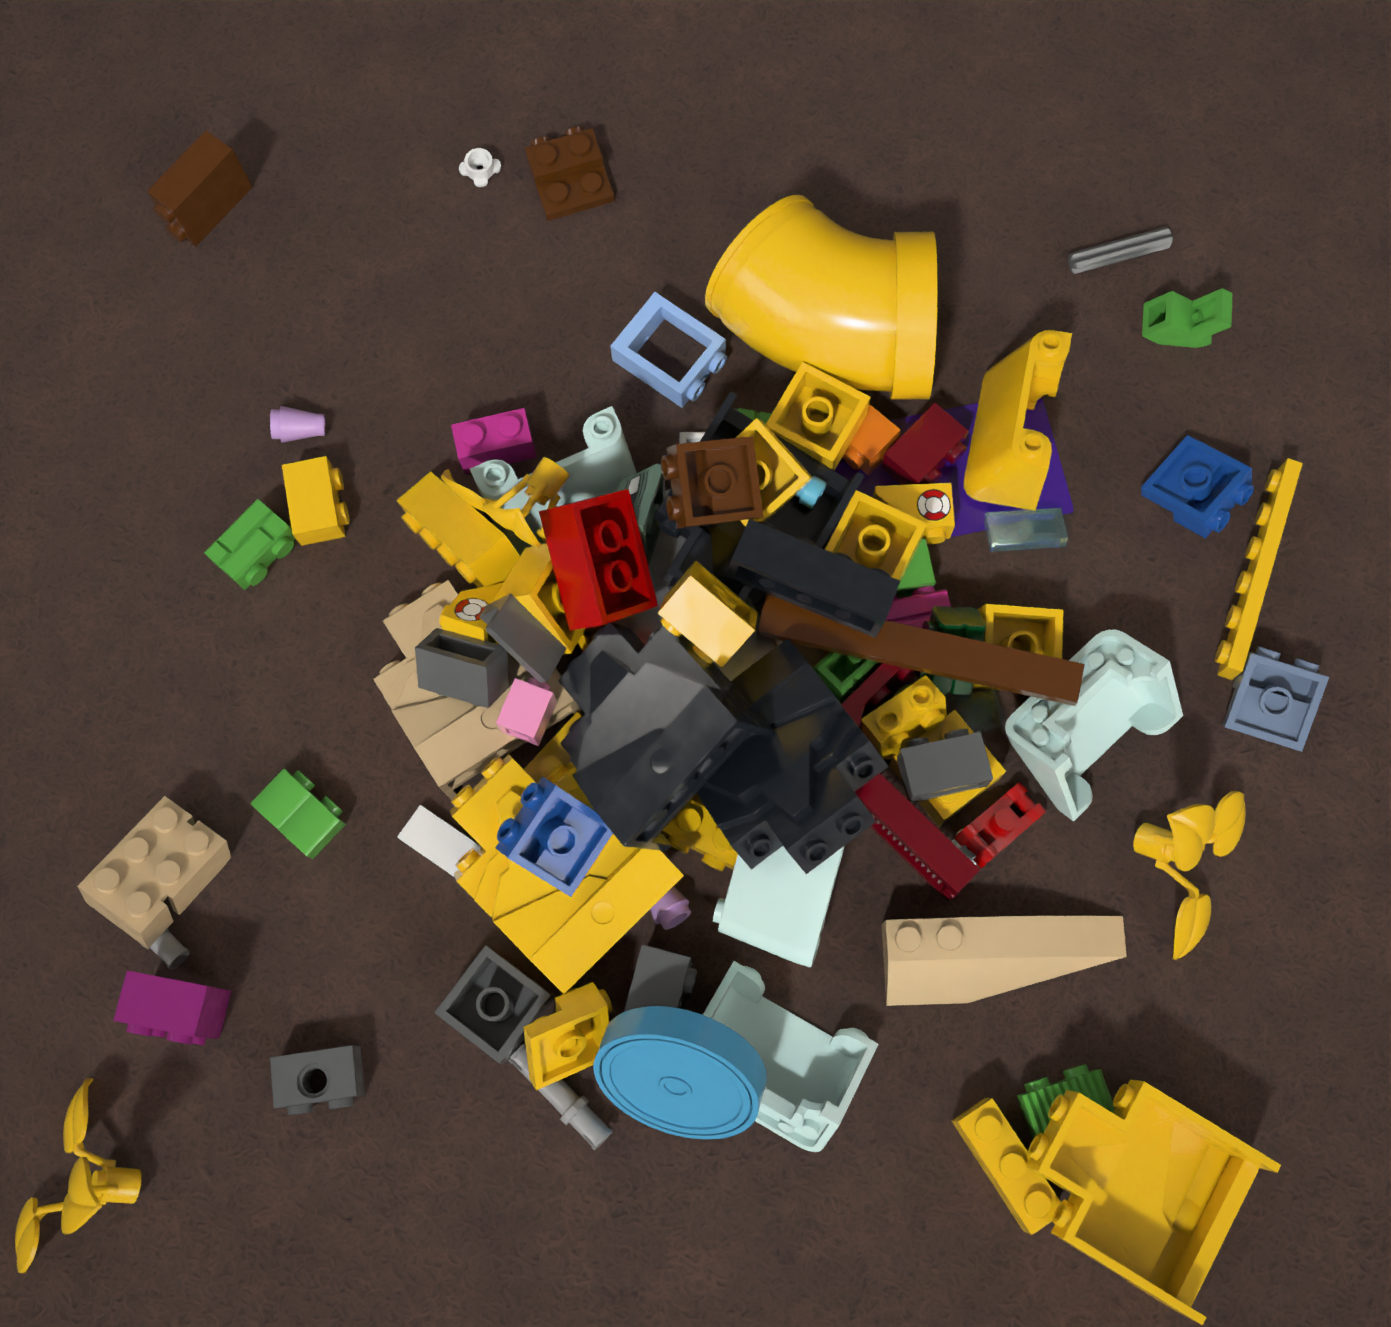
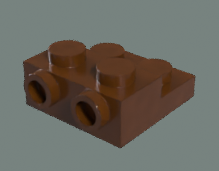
[525,126,615,221]
[661,436,763,529]

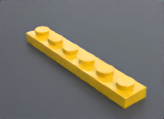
[1215,458,1303,680]

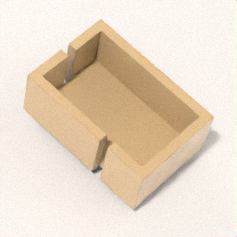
[78,796,231,949]

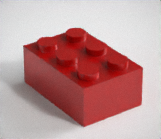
[538,489,658,630]

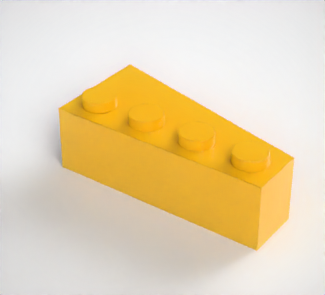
[396,472,520,588]

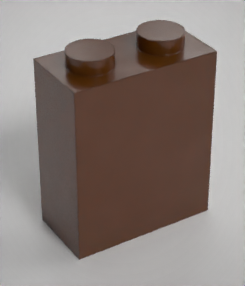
[147,130,253,247]

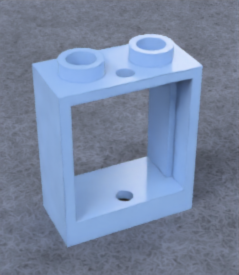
[610,292,727,408]

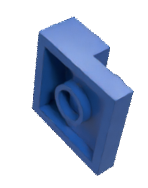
[1141,435,1254,539]
[495,777,613,897]

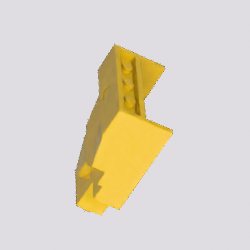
[450,754,684,994]
[1026,1079,1281,1325]

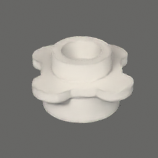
[459,148,501,187]

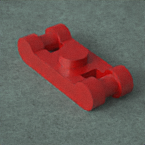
[954,782,1047,868]

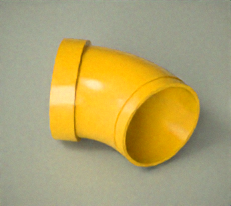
[705,195,937,399]

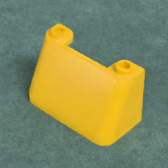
[963,330,1072,511]

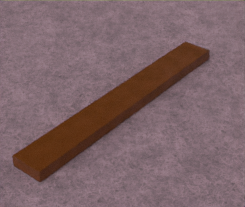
[757,594,1085,706]

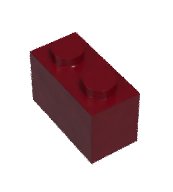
[881,403,969,485]

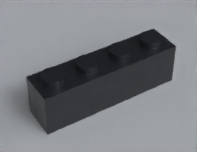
[726,519,900,638]

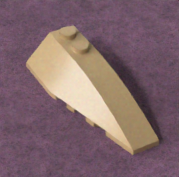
[882,916,1127,1006]

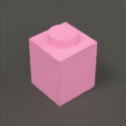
[496,678,557,746]

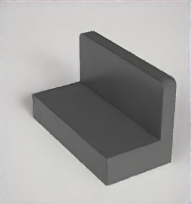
[479,593,566,683]

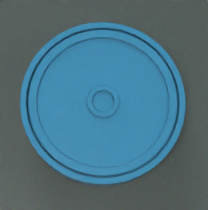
[593,1006,767,1139]

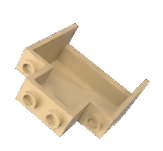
[373,580,583,800]

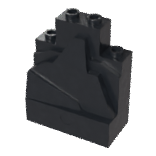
[653,391,864,601]
[558,622,776,851]
[697,638,888,874]

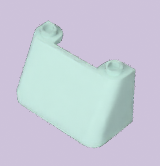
[470,406,637,556]
[1005,630,1183,822]
[713,846,845,967]
[703,961,878,1152]

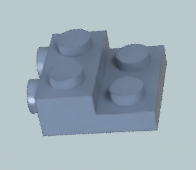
[1222,646,1329,752]

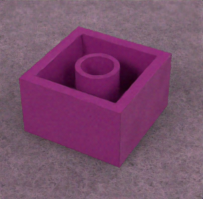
[113,970,231,1045]

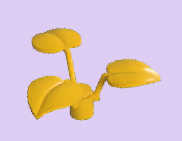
[441,457,570,548]
[1133,791,1246,960]
[15,1078,141,1274]

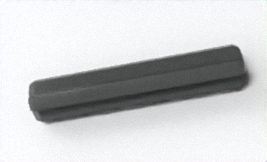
[1067,227,1173,274]

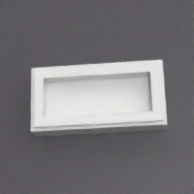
[397,805,481,877]

